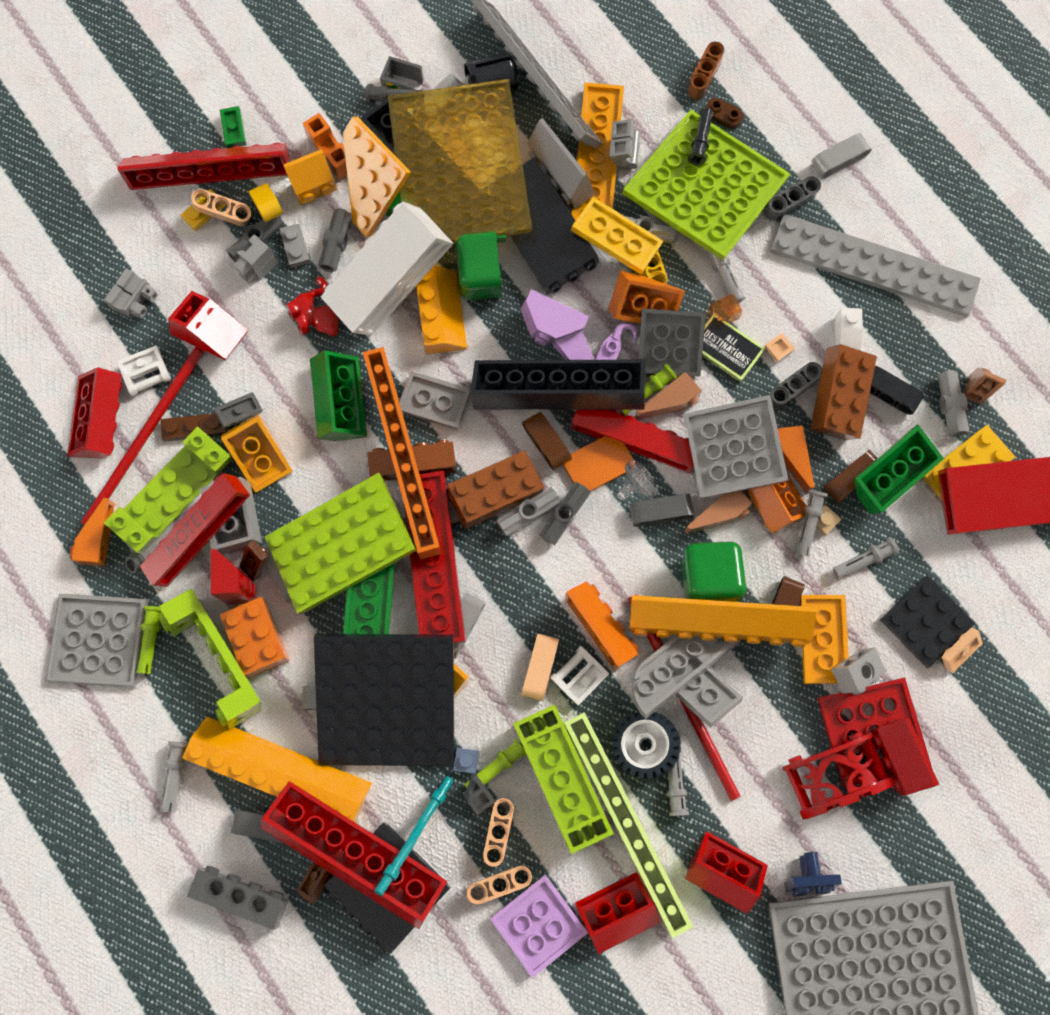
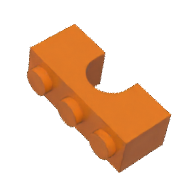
[302,113,347,180]

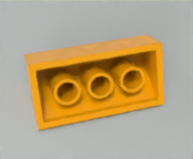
[416,265,467,355]

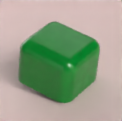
[455,231,506,300]
[681,541,747,602]

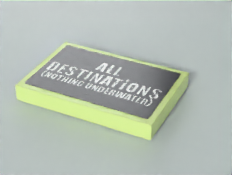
[702,314,765,383]

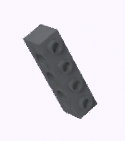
[187,865,289,930]

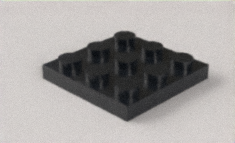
[880,575,975,668]

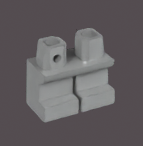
[609,119,640,169]
[233,235,278,283]
[104,268,158,319]

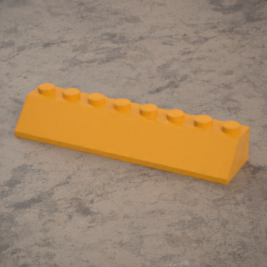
[629,595,817,647]
[182,717,372,823]

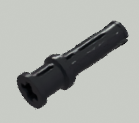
[688,108,714,166]

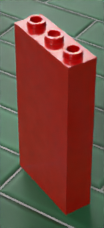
[938,457,1050,535]

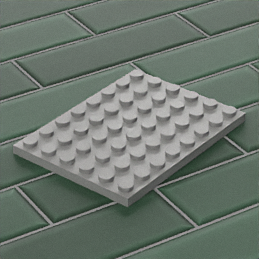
[768,880,979,1015]

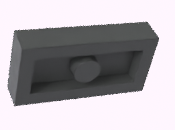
[213,392,263,429]

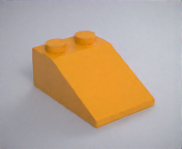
[221,413,293,493]

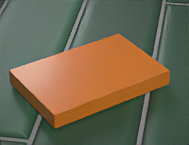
[563,436,637,492]

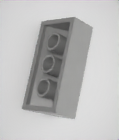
[527,118,595,209]

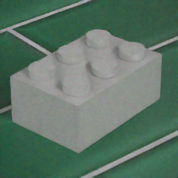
[200,477,262,555]

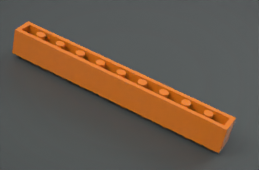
[363,347,442,560]

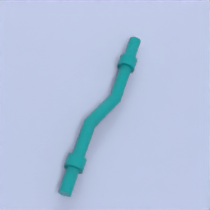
[374,776,454,896]

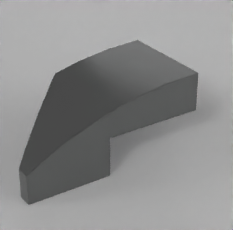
[464,773,496,816]

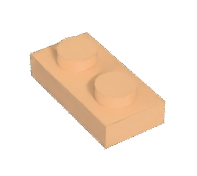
[942,627,983,674]

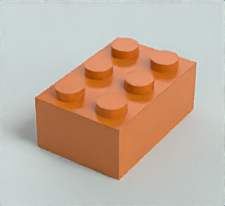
[219,597,290,678]

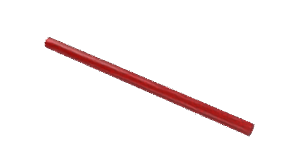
[81,346,205,525]
[628,594,741,801]

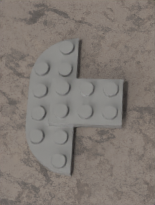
[633,635,743,728]

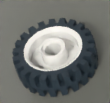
[612,711,681,780]

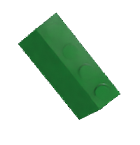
[310,350,367,441]
[854,425,944,514]

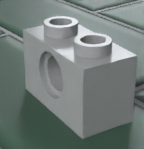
[831,647,886,695]

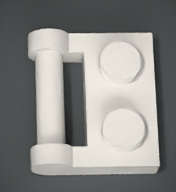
[117,345,172,396]
[549,646,609,706]

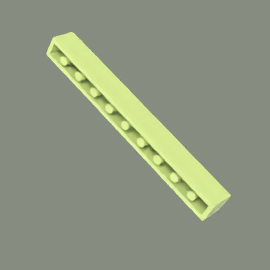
[564,713,693,938]

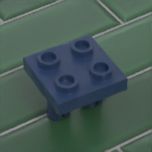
[784,852,842,896]

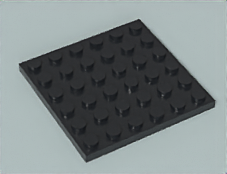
[314,634,455,766]

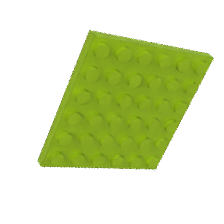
[622,110,790,261]

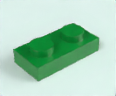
[219,106,247,148]

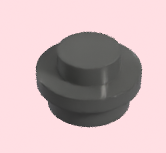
[125,552,145,574]

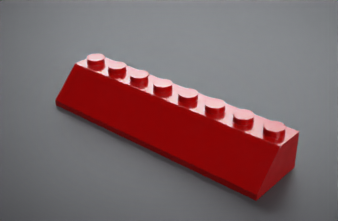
[117,142,290,190]
[261,781,447,929]

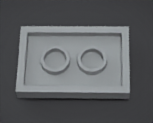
[400,371,471,430]

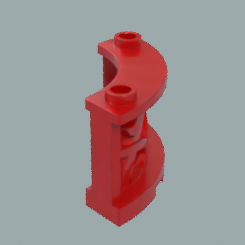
[782,731,895,820]

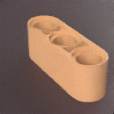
[191,189,251,226]
[521,633,559,702]
[483,798,514,867]
[467,865,532,905]

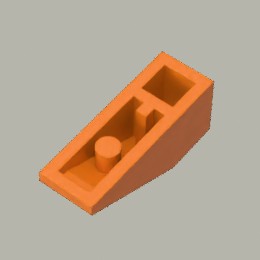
[778,425,815,493]
[70,498,115,566]

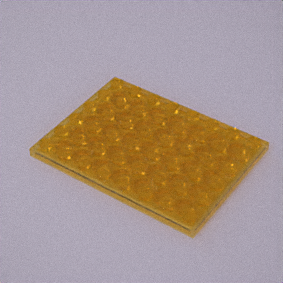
[388,79,532,243]

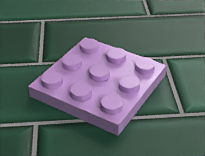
[490,874,588,978]

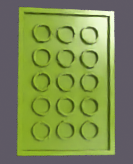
[265,473,417,615]

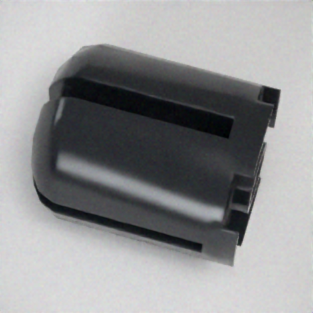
[464,53,519,102]

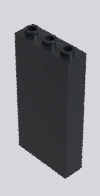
[482,157,600,295]

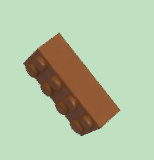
[810,344,877,441]
[446,450,545,530]

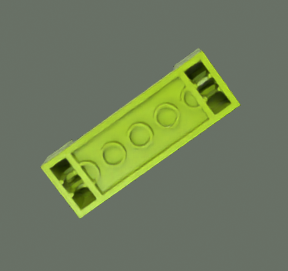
[104,426,232,554]
[158,588,261,730]
[513,704,614,854]

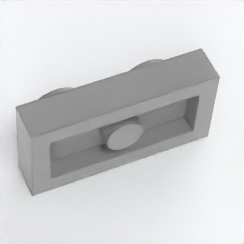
[280,223,311,268]

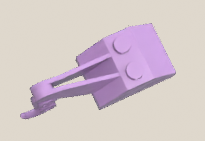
[520,289,638,360]

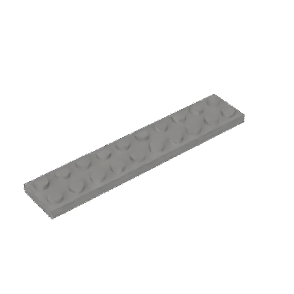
[471,0,602,149]
[770,214,981,317]

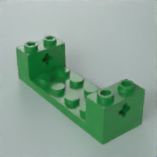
[343,561,398,634]

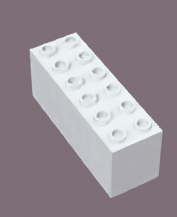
[321,202,454,335]

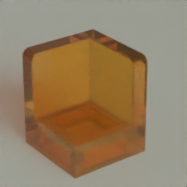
[708,293,742,322]

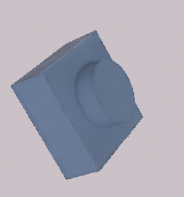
[453,748,479,773]

